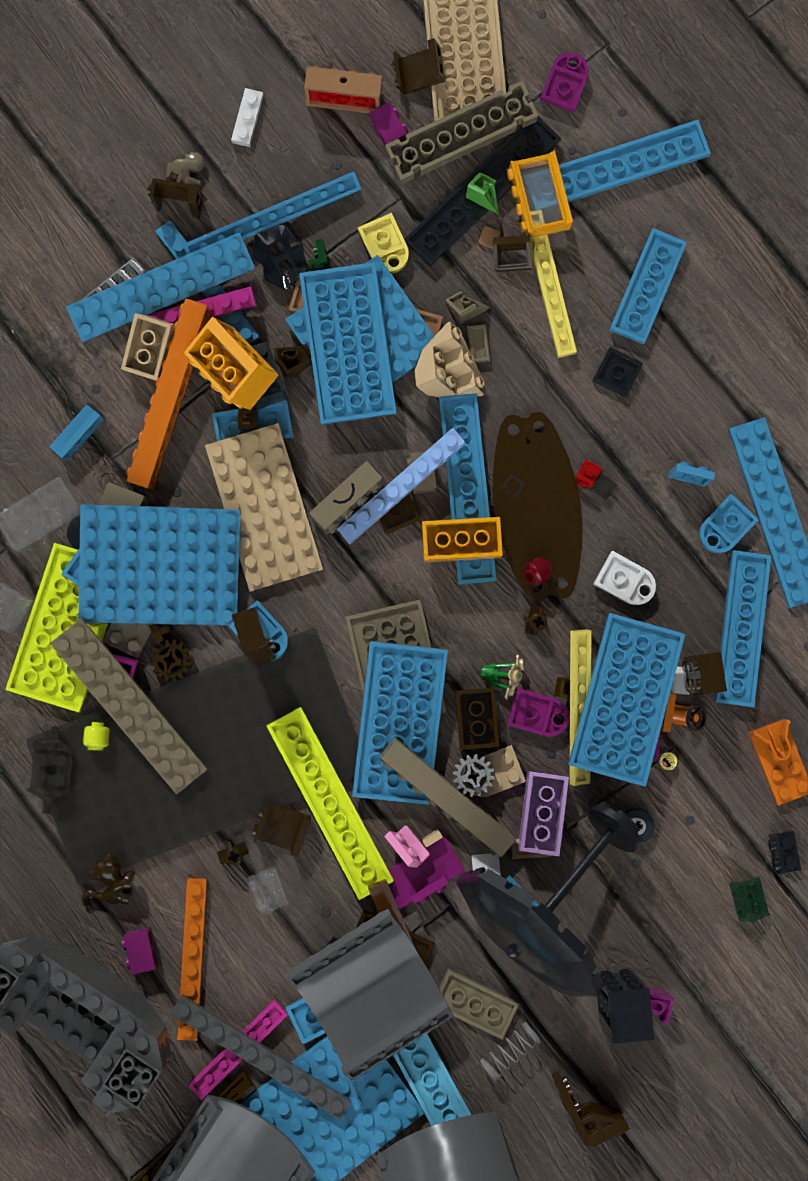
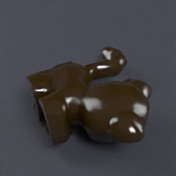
[82,853,135,906]

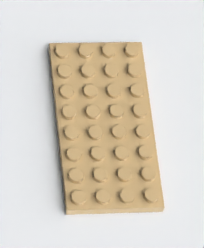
[423,0,506,122]
[205,423,323,592]

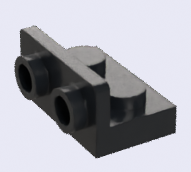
[768,830,802,875]

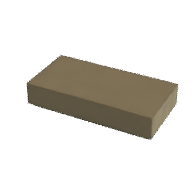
[466,324,490,364]

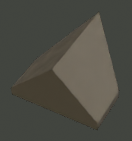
[445,291,491,325]

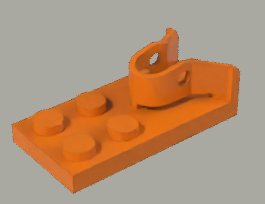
[747,719,808,806]

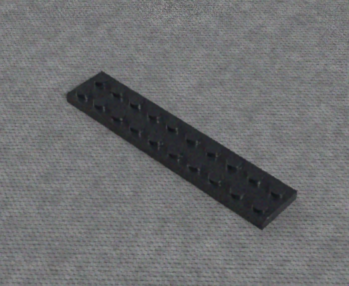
[404,116,561,267]

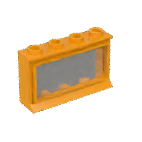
[507,150,573,238]

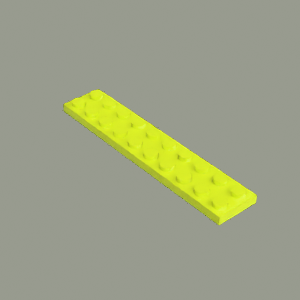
[267,707,394,900]

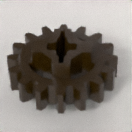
[150,640,193,681]

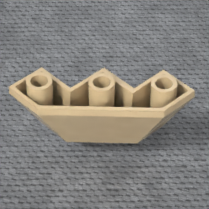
[415,322,485,397]

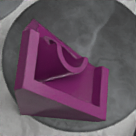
[649,989,675,1026]

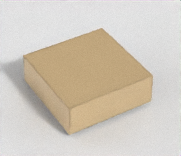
[422,829,443,847]

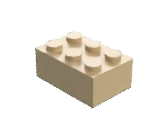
[121,313,175,380]

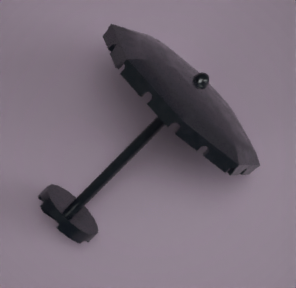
[456,802,643,997]

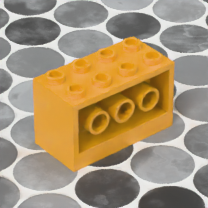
[184,317,279,410]

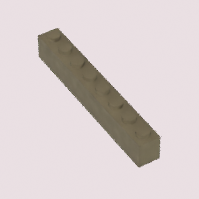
[380,737,516,857]

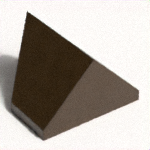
[274,344,312,377]

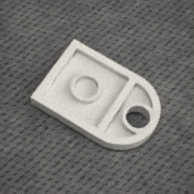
[593,551,656,605]

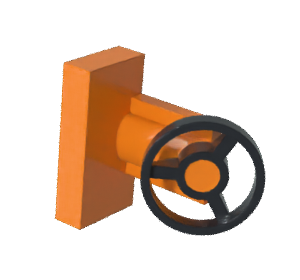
[661,693,707,732]

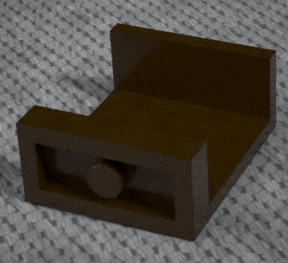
[392,38,446,95]
[147,178,203,218]
[251,801,311,857]

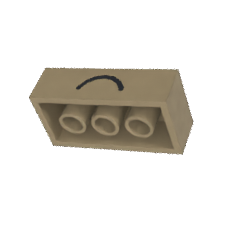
[309,461,383,535]

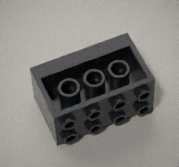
[597,969,655,1044]

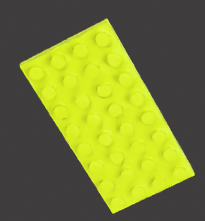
[5,543,110,713]

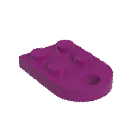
[540,53,589,113]
[507,688,569,737]

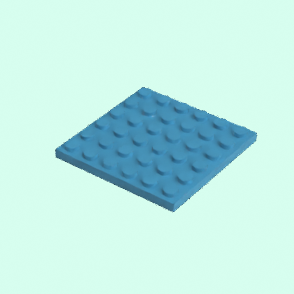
[285,255,435,384]

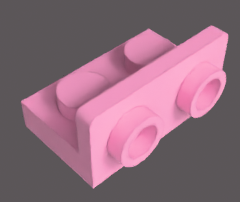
[384,826,430,868]

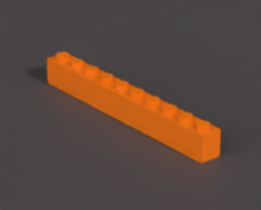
[126,299,212,490]

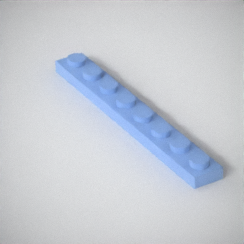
[337,428,466,544]

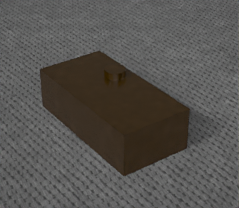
[232,607,276,666]

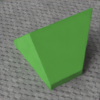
[466,172,499,215]

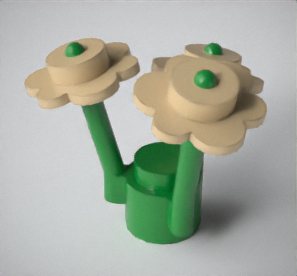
[481,654,525,700]

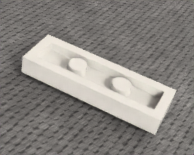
[231,88,264,147]

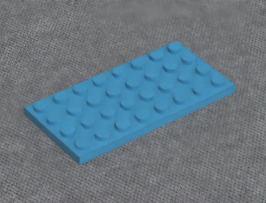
[299,262,397,425]
[568,613,685,787]
[352,641,448,805]

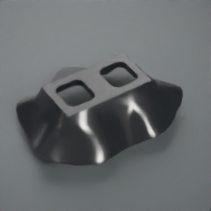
[252,225,308,289]

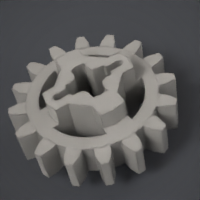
[453,754,495,797]

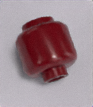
[524,557,553,585]

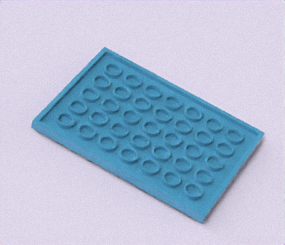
[78,504,240,625]
[240,1035,424,1181]

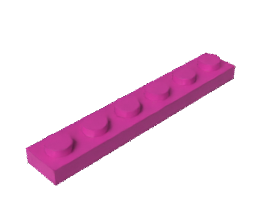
[147,287,257,324]
[188,999,288,1100]

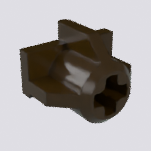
[523,605,547,636]
[217,841,249,866]

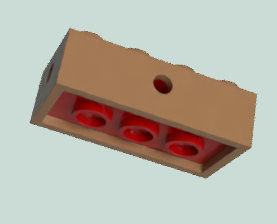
[304,66,382,114]

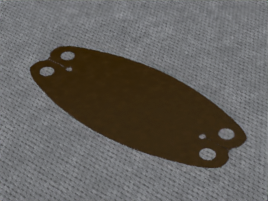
[493,412,582,602]

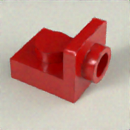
[575,459,602,489]

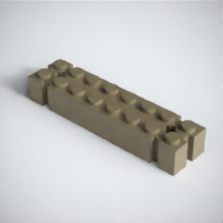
[385,80,538,185]

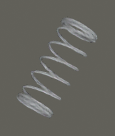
[480,1022,541,1081]

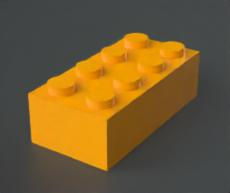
[422,517,503,563]

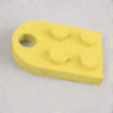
[358,213,409,274]

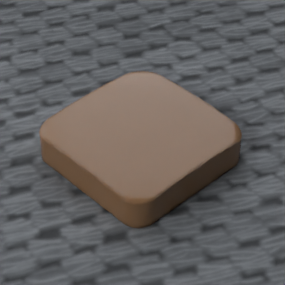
[479,226,501,249]

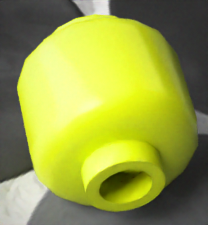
[83,722,110,750]

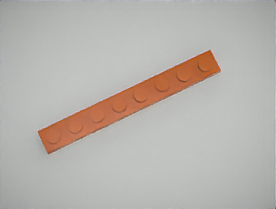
[177,878,208,1041]

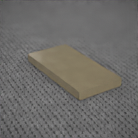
[439,968,519,1040]

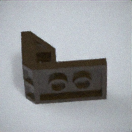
[551,1071,630,1147]

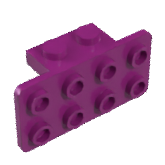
[388,837,463,909]

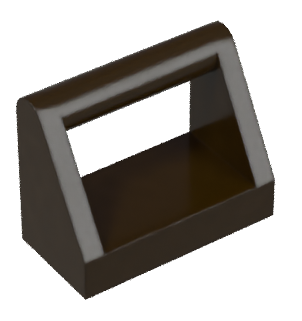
[493,235,535,272]

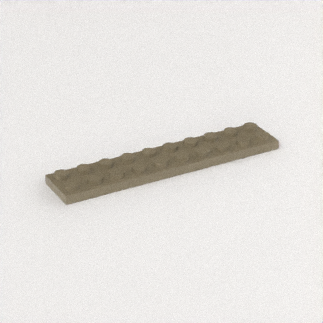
[50,618,208,795]

